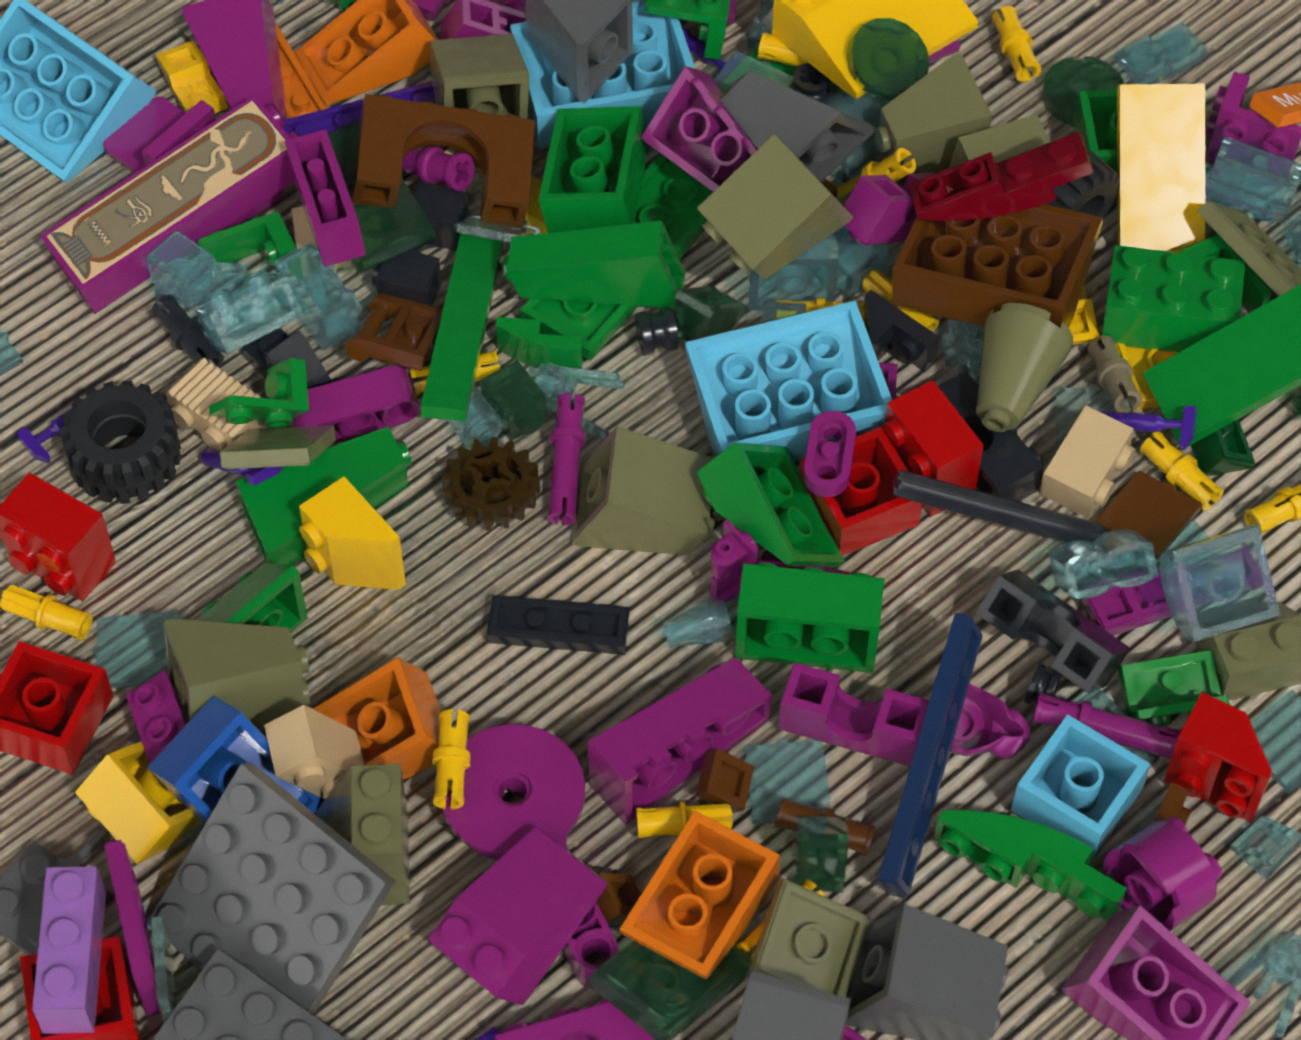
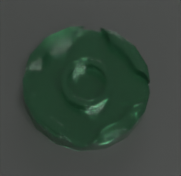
[846,18,930,101]
[1042,56,1124,127]

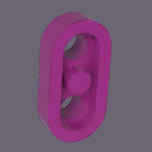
[804,411,856,497]

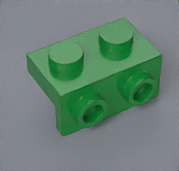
[1117,650,1230,726]

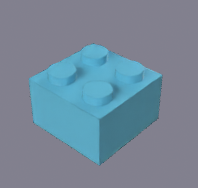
[1011,714,1151,861]

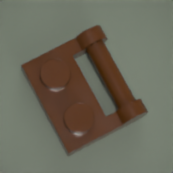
[345,293,443,371]

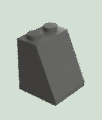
[525,0,633,104]
[720,71,875,183]
[846,904,1008,1040]
[732,971,851,1040]

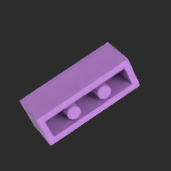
[33,867,106,1034]

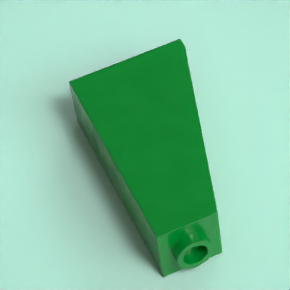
[503,220,685,308]
[236,426,412,565]

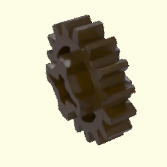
[442,437,540,531]

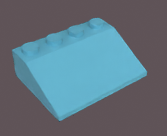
[0,0,157,183]
[510,0,695,149]
[685,301,892,462]

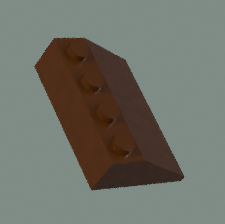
[892,204,1103,328]

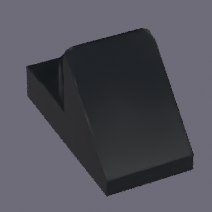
[864,290,939,372]
[242,323,332,389]

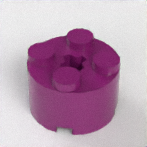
[1104,817,1222,932]

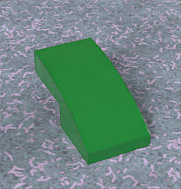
[496,317,584,376]

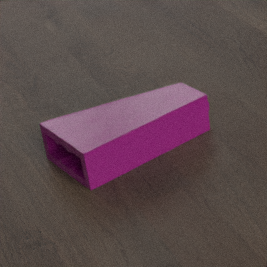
[182,0,287,120]

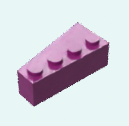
[641,66,758,192]
[588,657,772,825]

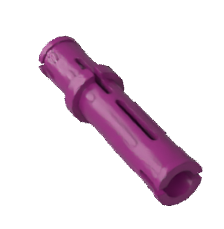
[547,393,586,525]
[1032,692,1180,759]

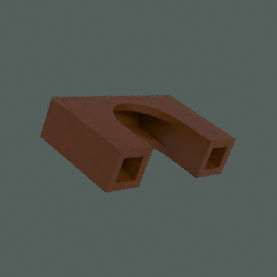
[352,94,535,228]

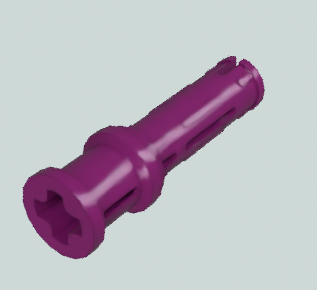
[402,146,475,191]

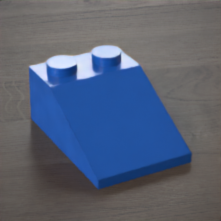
[147,695,325,824]

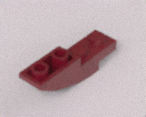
[909,131,1094,221]

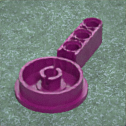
[442,724,619,990]

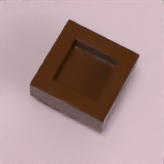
[696,748,755,813]
[1154,782,1192,826]
[596,873,641,926]

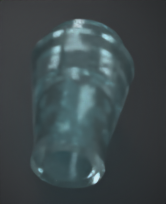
[663,598,734,648]

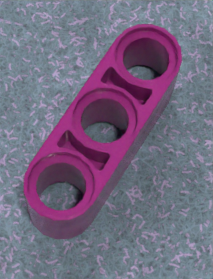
[291,366,421,444]

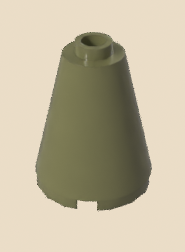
[976,303,1073,432]

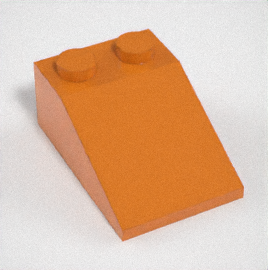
[295,0,439,105]
[313,657,441,780]
[619,810,780,980]

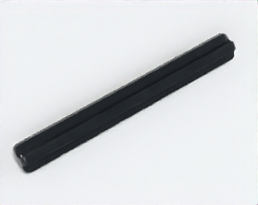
[892,470,1104,550]

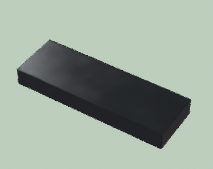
[487,595,630,655]

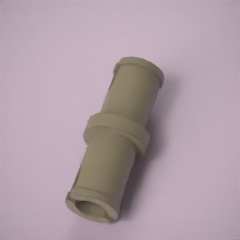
[1088,335,1142,413]

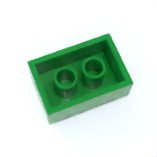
[538,106,649,233]
[1101,245,1246,352]
[735,563,884,673]

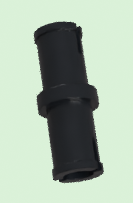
[151,295,224,367]

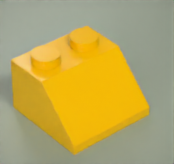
[299,476,406,590]
[75,741,202,864]

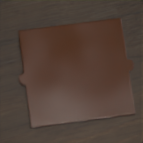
[1095,471,1202,561]

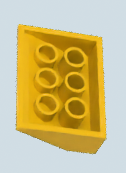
[772,0,978,99]

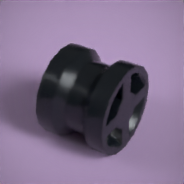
[635,307,679,356]

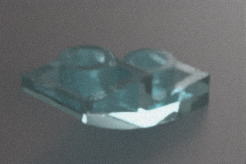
[1115,22,1207,84]

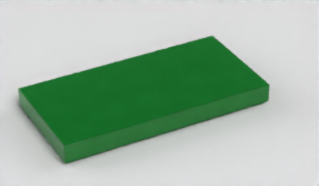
[1143,284,1301,447]

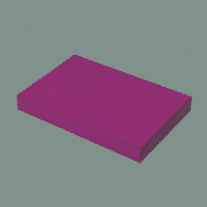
[104,840,166,1017]

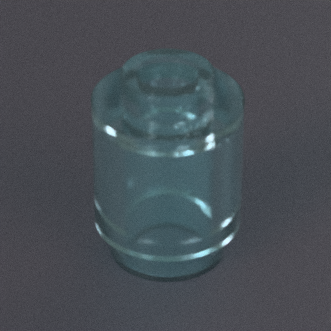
[446,387,502,448]

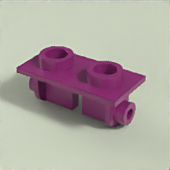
[709,519,758,603]
[126,670,187,764]

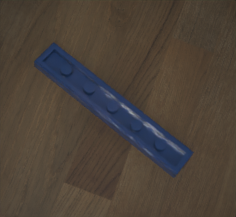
[878,613,983,899]

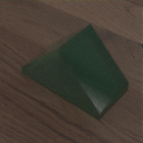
[674,286,748,341]
[795,816,849,892]

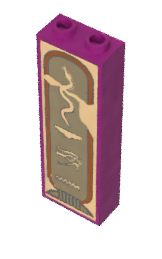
[40,95,298,314]

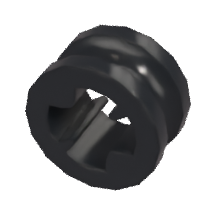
[793,63,830,102]
[1024,663,1062,704]

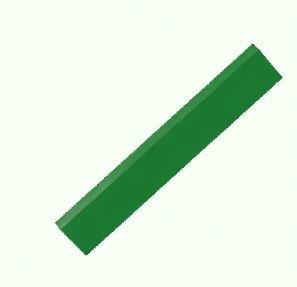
[421,229,504,421]

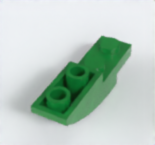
[934,810,1127,922]

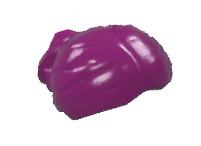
[950,684,1030,759]

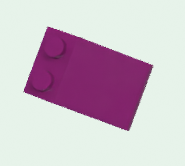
[427,826,608,1006]
[1061,905,1251,1040]

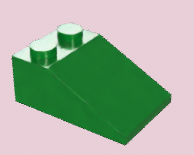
[697,442,845,567]

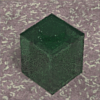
[480,360,548,441]

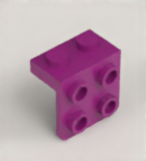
[1205,71,1301,184]
[103,97,216,173]

